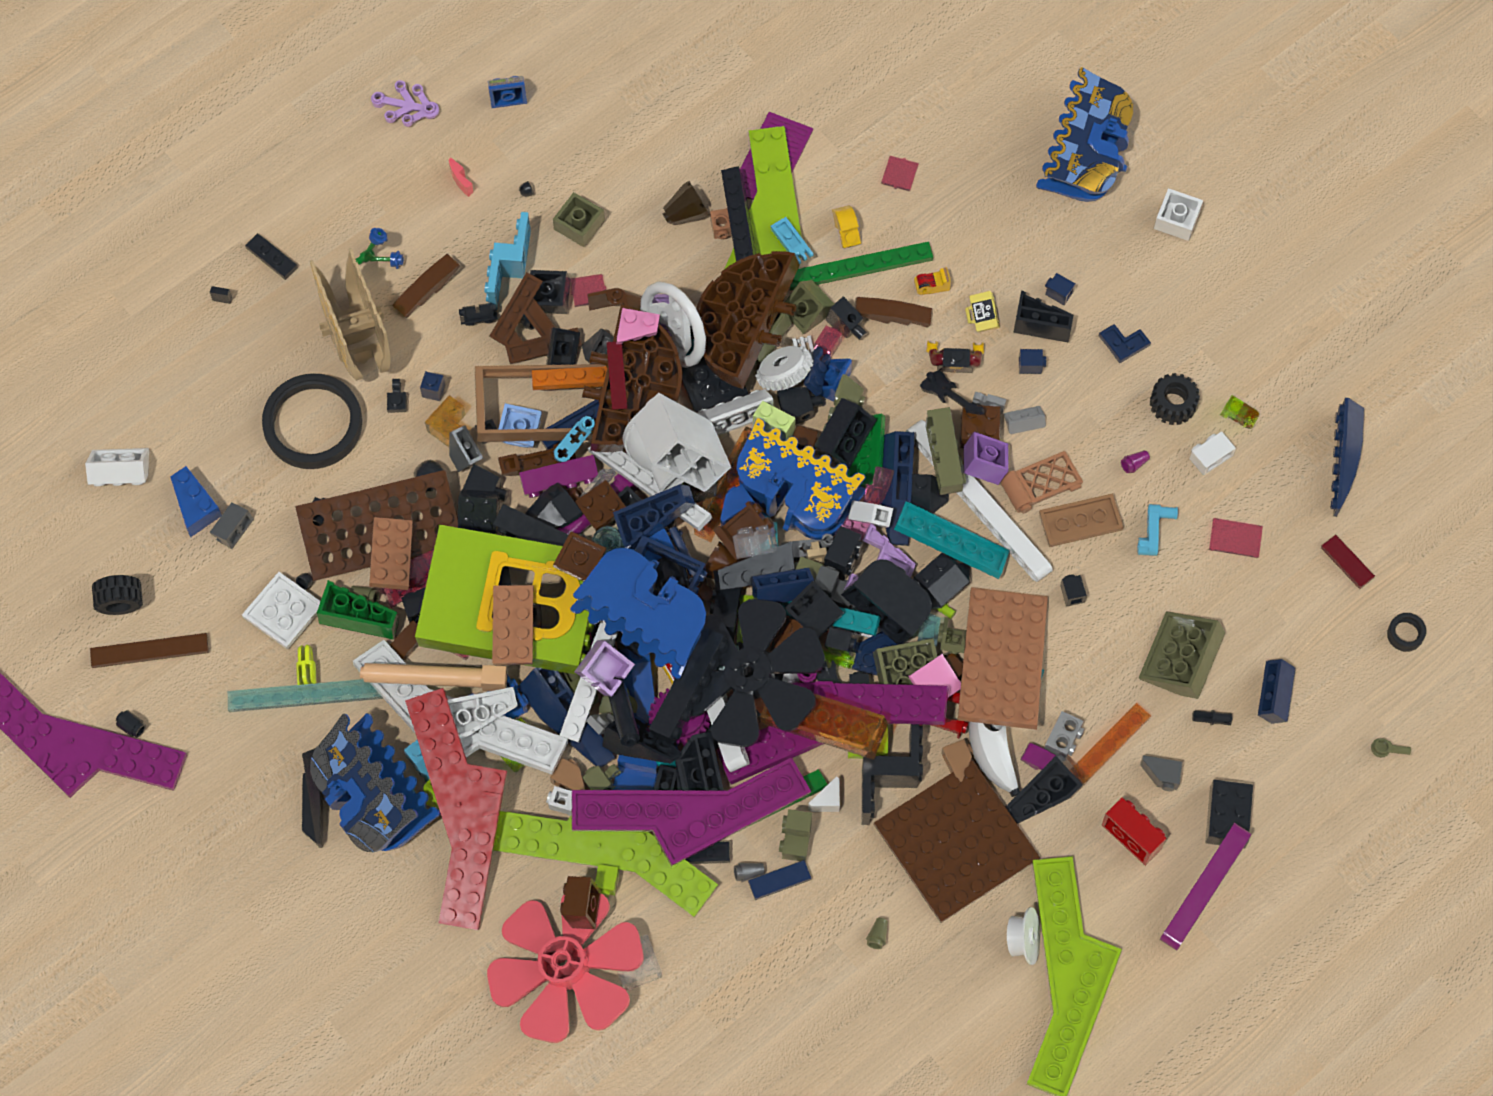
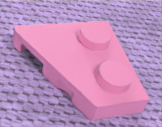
[616,308,660,344]

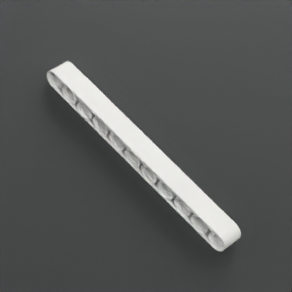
[906,420,1053,582]

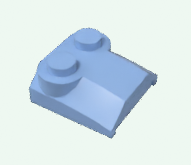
[498,403,542,448]

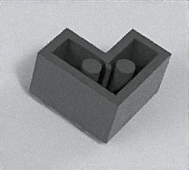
[815,566,852,609]

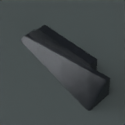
[302,748,323,848]

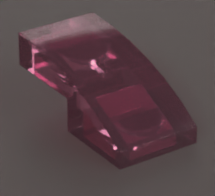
[863,466,894,505]

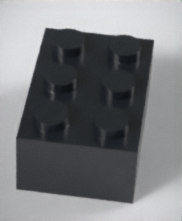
[814,398,877,469]
[1205,779,1253,849]

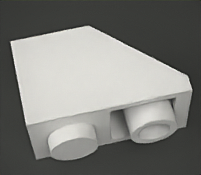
[848,500,893,528]

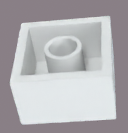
[1154,188,1203,241]

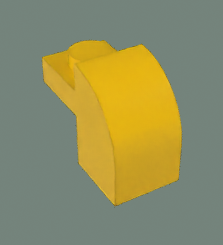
[832,205,861,248]

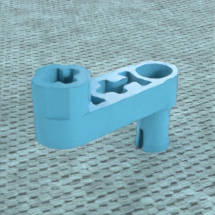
[553,416,595,462]
[1137,504,1178,556]

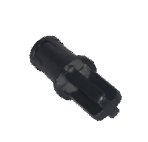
[1192,710,1232,726]

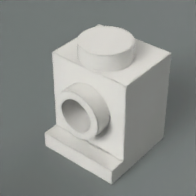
[546,786,572,816]

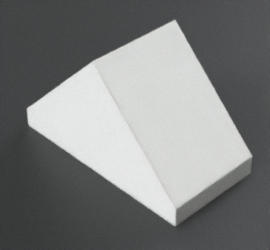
[808,776,840,812]

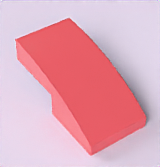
[448,158,474,197]

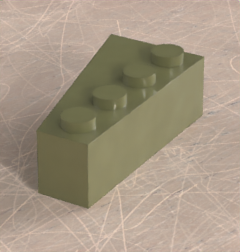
[925,407,966,495]

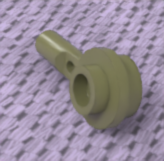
[1371,738,1411,758]

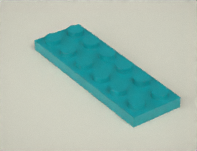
[894,501,1010,579]

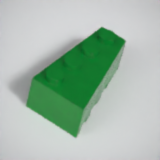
[317,580,399,640]

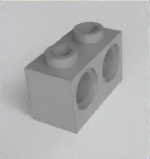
[1044,711,1084,758]

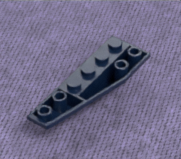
[1330,397,1364,517]
[876,431,914,546]
[518,668,615,768]

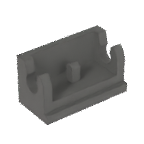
[210,502,254,549]

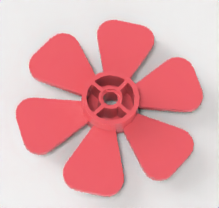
[487,894,644,1043]

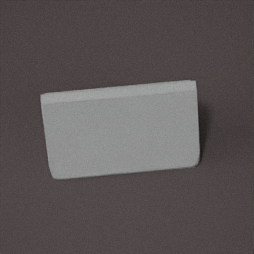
[1004,406,1046,434]

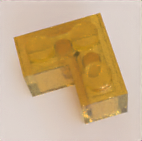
[425,395,466,447]

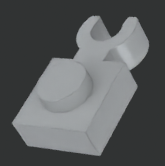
[973,392,1006,414]

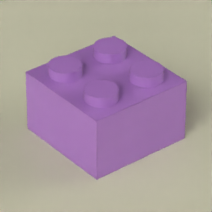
[964,432,1008,485]

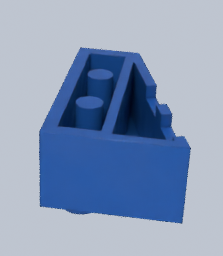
[170,466,222,537]

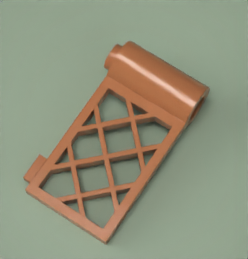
[1000,451,1083,514]

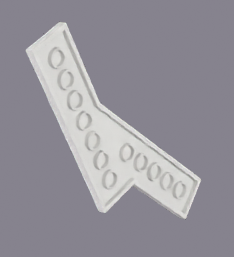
[353,640,568,775]

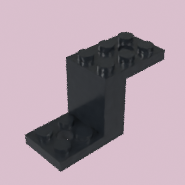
[861,724,923,825]

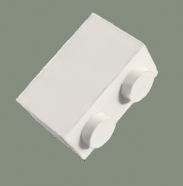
[1189,431,1236,476]

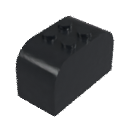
[841,559,932,645]

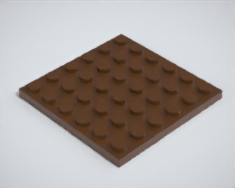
[873,760,1040,923]

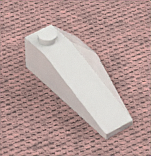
[448,687,518,738]

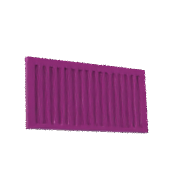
[740,112,813,200]

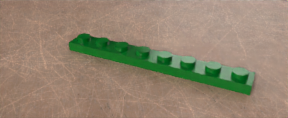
[790,241,933,291]

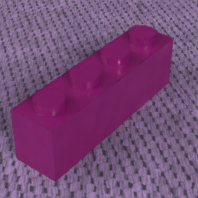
[519,455,599,498]

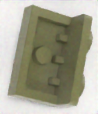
[937,617,966,654]

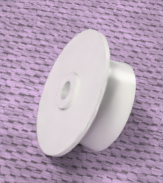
[1007,907,1040,965]

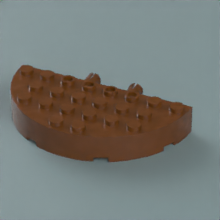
[696,251,800,389]
[582,304,682,452]

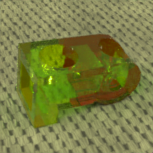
[1220,395,1260,429]

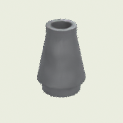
[734,863,764,882]

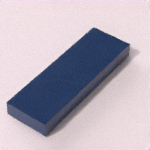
[748,860,811,900]

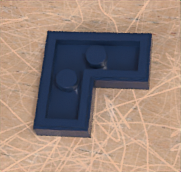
[1098,324,1151,363]

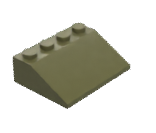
[1139,611,1225,699]

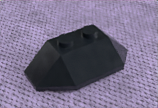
[913,553,970,609]
[675,732,724,791]

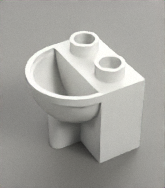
[623,393,731,492]

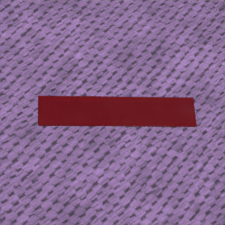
[606,341,627,410]

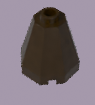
[662,181,709,225]

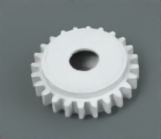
[755,346,813,391]

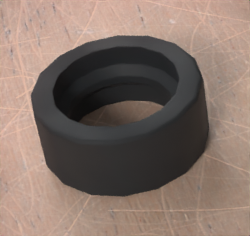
[1387,613,1426,652]

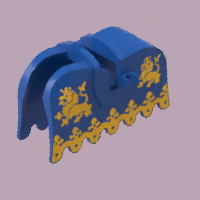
[737,418,866,540]

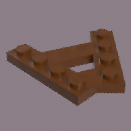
[489,272,582,364]

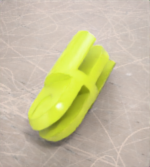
[296,645,317,687]

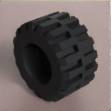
[1150,373,1200,425]
[92,575,143,615]

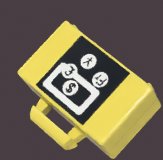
[965,291,1000,332]

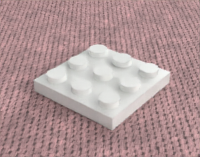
[242,572,321,650]

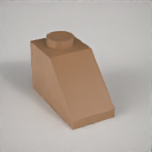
[941,739,973,782]
[550,758,585,791]

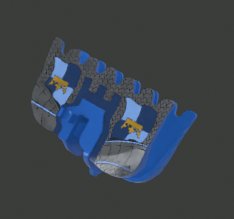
[310,713,440,853]

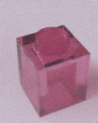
[815,325,842,358]

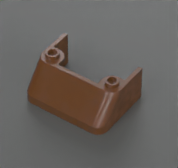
[587,288,642,311]

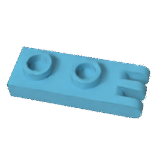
[771,217,814,264]

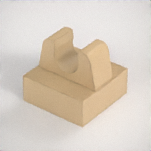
[806,541,827,563]

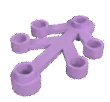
[371,80,439,127]

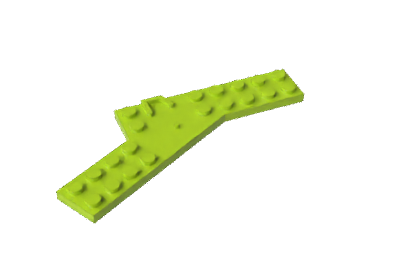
[493,789,718,917]

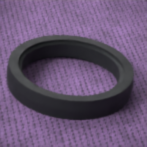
[262,373,362,469]

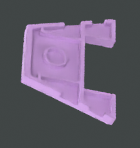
[844,524,916,590]

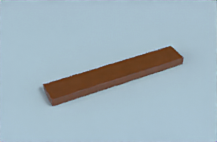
[90,633,209,668]

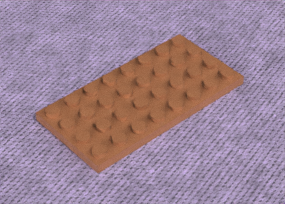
[957,587,1048,730]

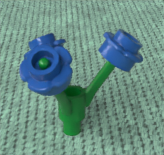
[355,228,404,269]

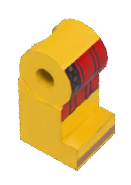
[914,267,951,295]

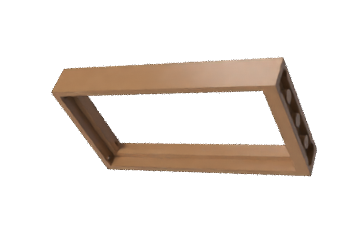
[475,364,605,442]

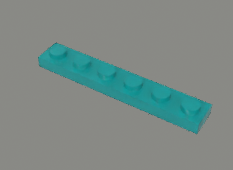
[780,601,881,636]

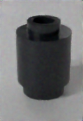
[116,710,146,738]

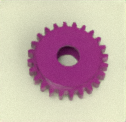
[649,688,711,747]

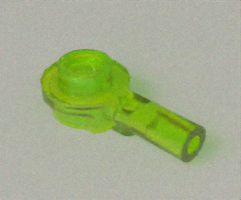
[823,650,855,669]

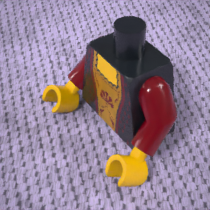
[926,341,984,373]

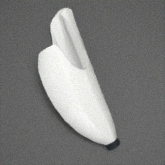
[969,722,1020,797]

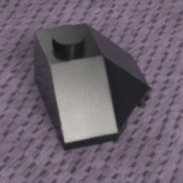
[911,474,949,514]

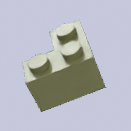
[779,809,812,862]

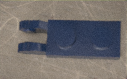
[804,347,831,396]

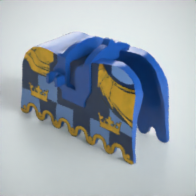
[1036,67,1133,202]

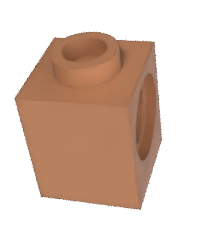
[710,208,732,239]

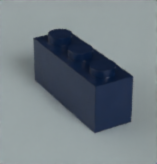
[752,568,814,603]
[1258,659,1296,724]

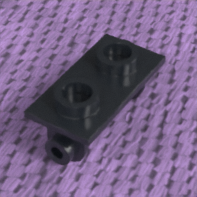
[459,303,498,326]

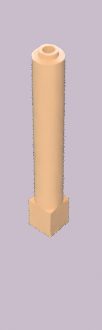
[360,663,507,691]

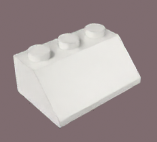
[85,448,149,486]

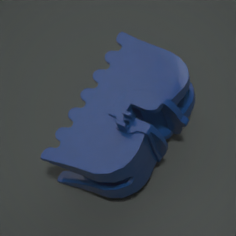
[570,548,706,679]

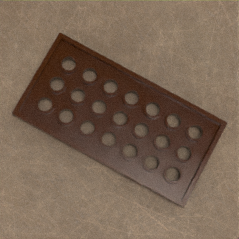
[295,470,458,581]

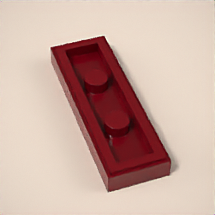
[1321,535,1375,589]

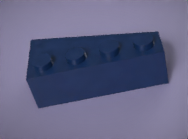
[613,484,695,550]

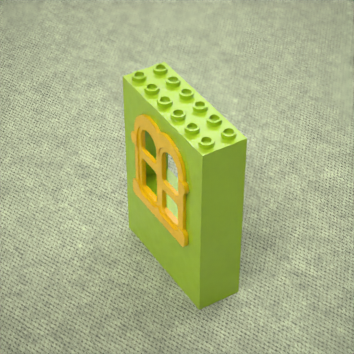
[415,525,594,675]

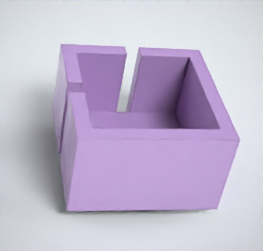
[574,640,635,696]

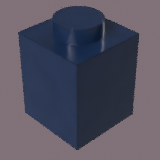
[1045,273,1076,306]
[1019,349,1046,374]
[420,371,445,401]

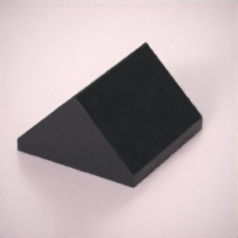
[546,327,580,365]

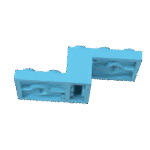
[484,212,531,310]

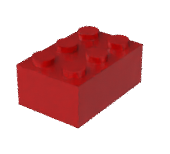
[1102,798,1167,866]

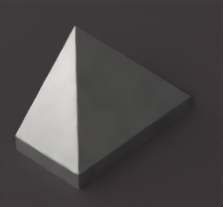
[582,328,614,364]

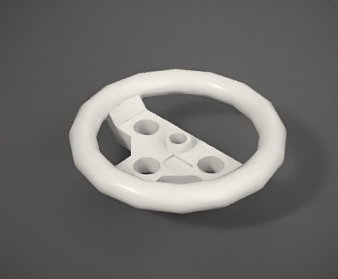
[640,281,706,368]

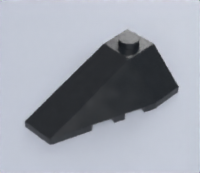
[507,482,583,538]

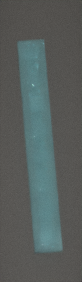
[227,679,383,712]

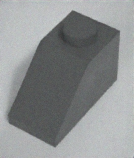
[449,425,483,472]
[1140,755,1182,791]

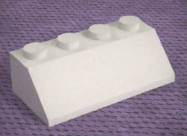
[697,389,773,436]

